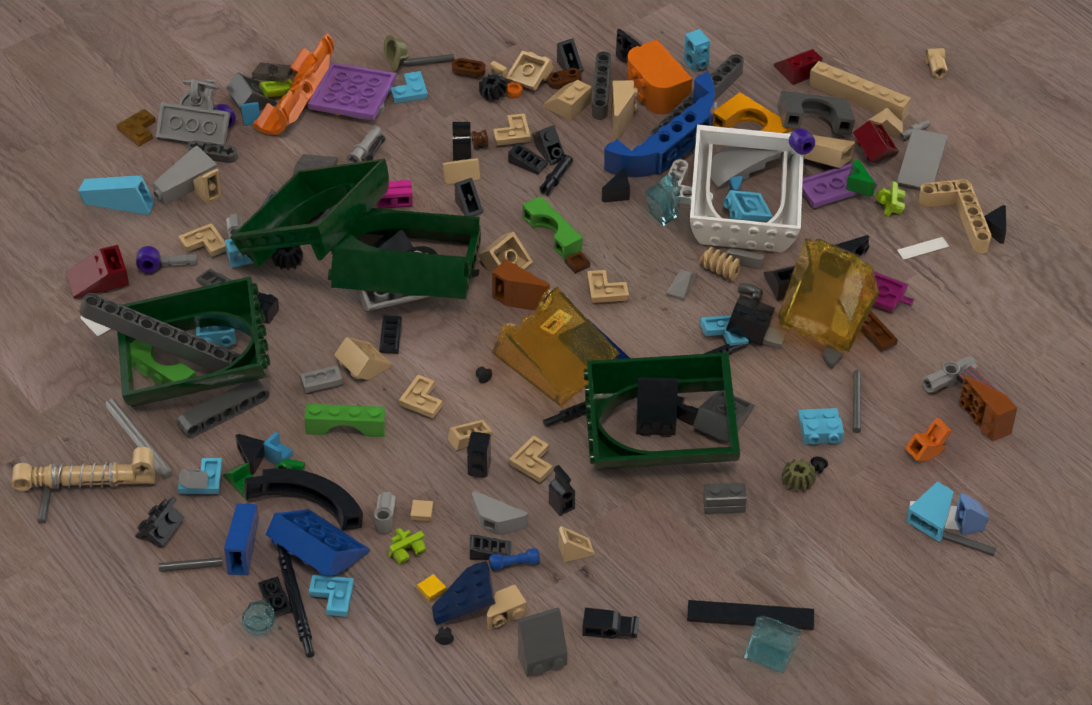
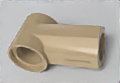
[925,48,948,79]

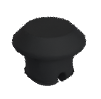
[476,366,492,383]
[811,456,828,473]
[435,627,454,645]

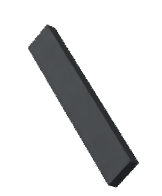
[687,600,814,630]

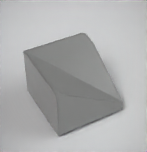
[180,469,208,489]

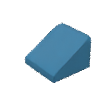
[241,102,260,126]
[729,176,743,191]

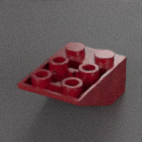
[66,245,129,299]

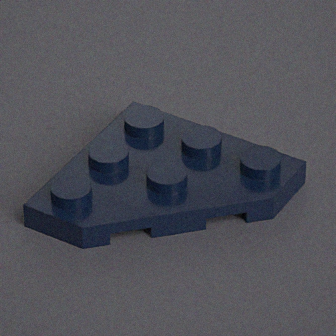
[432,561,495,625]

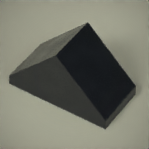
[557,38,584,72]
[602,168,630,203]
[455,178,483,216]
[984,205,1006,244]
[235,434,265,475]

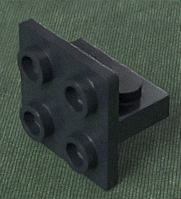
[135,497,185,548]

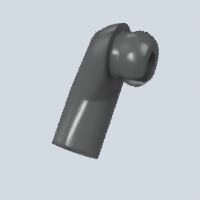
[738,283,763,300]

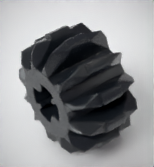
[479,72,508,102]
[272,246,303,270]

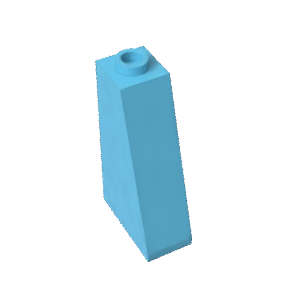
[78,175,155,215]

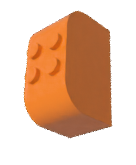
[627,39,693,114]

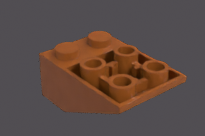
[492,259,550,312]
[959,375,1017,442]

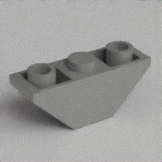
[472,491,528,535]

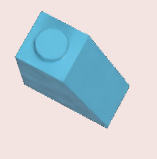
[906,482,954,542]

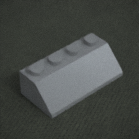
[359,290,430,311]

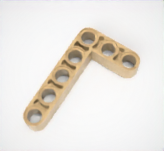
[918,179,991,254]

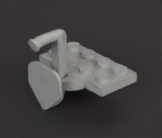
[155,79,230,145]

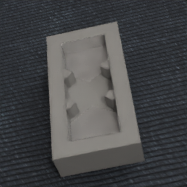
[300,365,343,393]

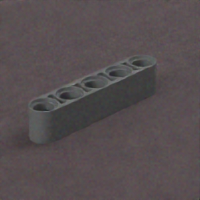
[592,51,611,120]
[177,380,270,438]

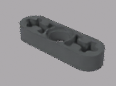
[187,141,238,163]

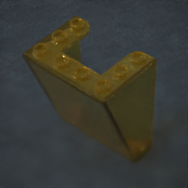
[492,287,620,407]

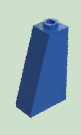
[224,503,259,575]

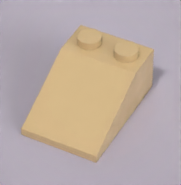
[612,80,637,141]

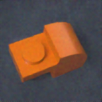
[905,418,952,461]

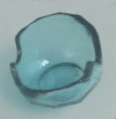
[242,600,275,635]

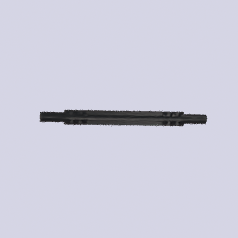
[277,545,314,658]

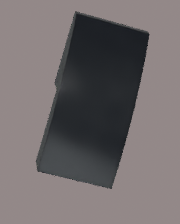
[677,395,699,426]
[258,576,292,617]

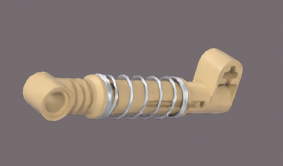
[11,447,156,491]

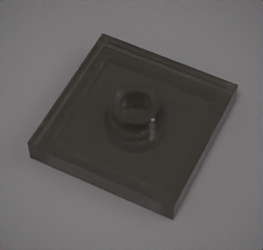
[252,62,293,82]

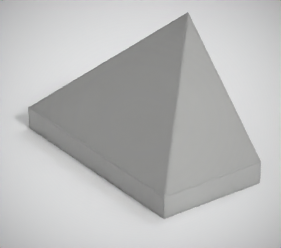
[666,269,698,301]

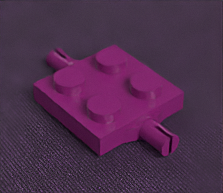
[852,272,914,313]

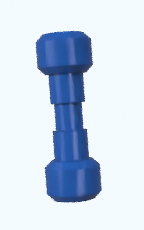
[489,548,540,571]

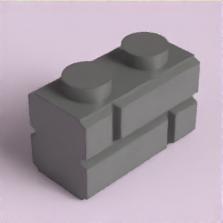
[703,483,747,514]

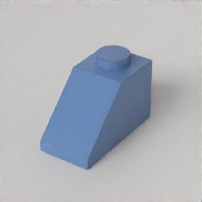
[954,493,989,535]

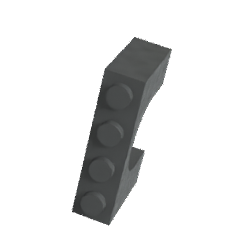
[777,91,855,135]

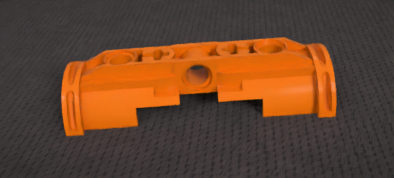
[252,33,334,135]

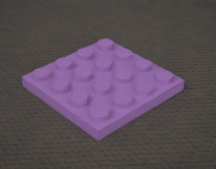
[308,62,396,120]

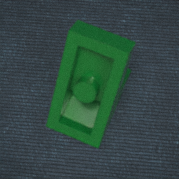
[846,160,875,196]
[223,463,253,501]

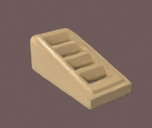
[448,420,493,450]

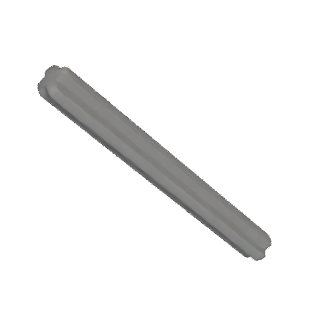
[105,399,172,479]

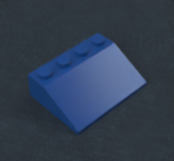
[265,509,370,577]

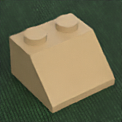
[543,80,592,121]
[478,231,533,273]
[334,337,392,380]

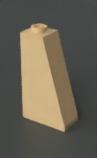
[781,131,855,168]

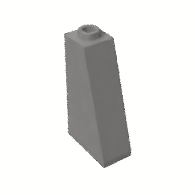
[153,146,218,205]

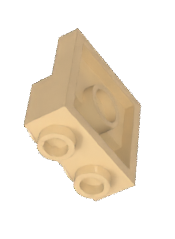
[505,51,554,91]

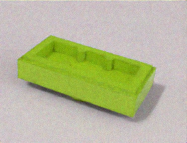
[259,79,292,97]

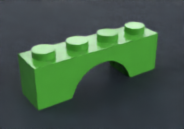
[522,196,583,260]
[130,339,196,398]
[304,404,386,437]

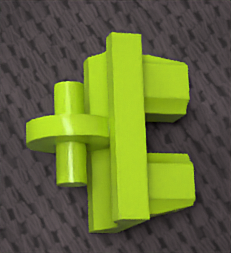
[876,181,905,217]
[387,528,426,565]

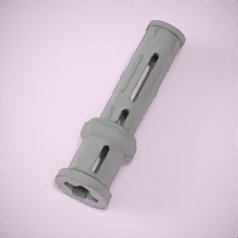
[346,126,382,163]

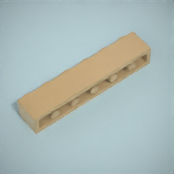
[809,61,911,121]

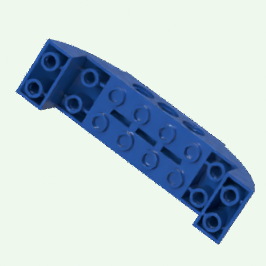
[604,71,715,177]

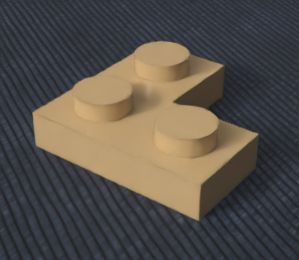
[493,113,531,146]
[178,223,226,257]
[587,270,629,303]
[399,375,443,419]
[509,435,553,483]

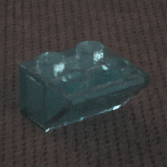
[644,172,681,226]
[743,615,802,673]

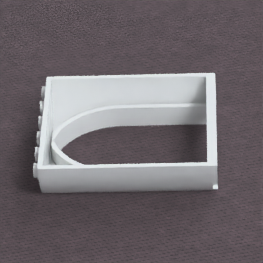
[690,125,803,252]

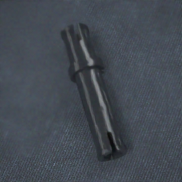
[539,155,573,195]

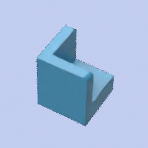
[263,432,293,465]

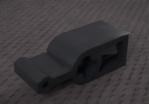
[452,122,471,161]
[549,465,575,516]
[582,607,639,639]

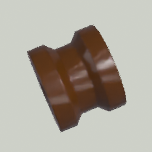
[471,130,488,149]

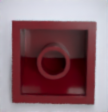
[774,49,823,85]
[853,120,899,163]

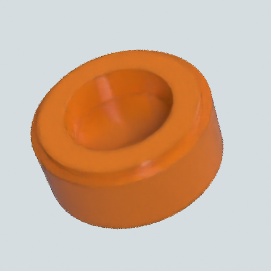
[505,82,522,98]

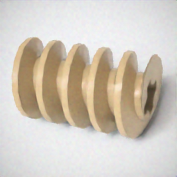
[699,246,741,281]

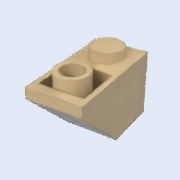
[487,584,527,630]

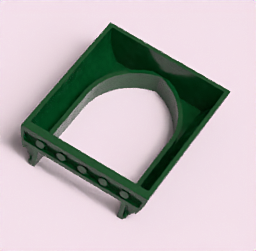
[230,158,389,268]
[328,208,481,299]
[117,276,271,407]
[584,352,740,470]

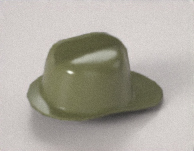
[384,35,409,71]

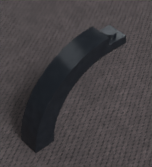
[244,468,363,531]

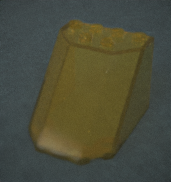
[778,238,879,352]

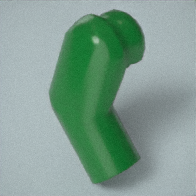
[276,459,305,471]

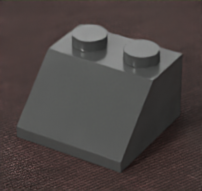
[226,72,277,111]

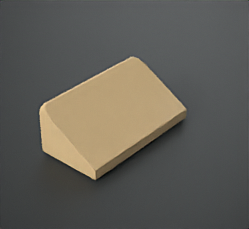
[443,158,480,184]

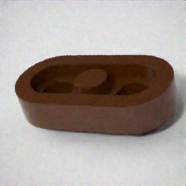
[452,58,486,78]
[547,68,582,89]

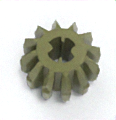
[782,459,816,492]

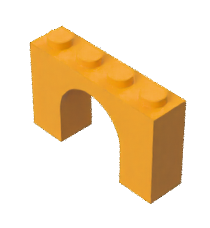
[712,92,793,134]

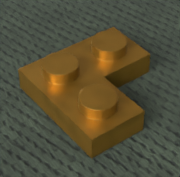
[117,108,156,147]

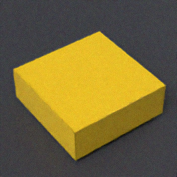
[417,574,446,602]

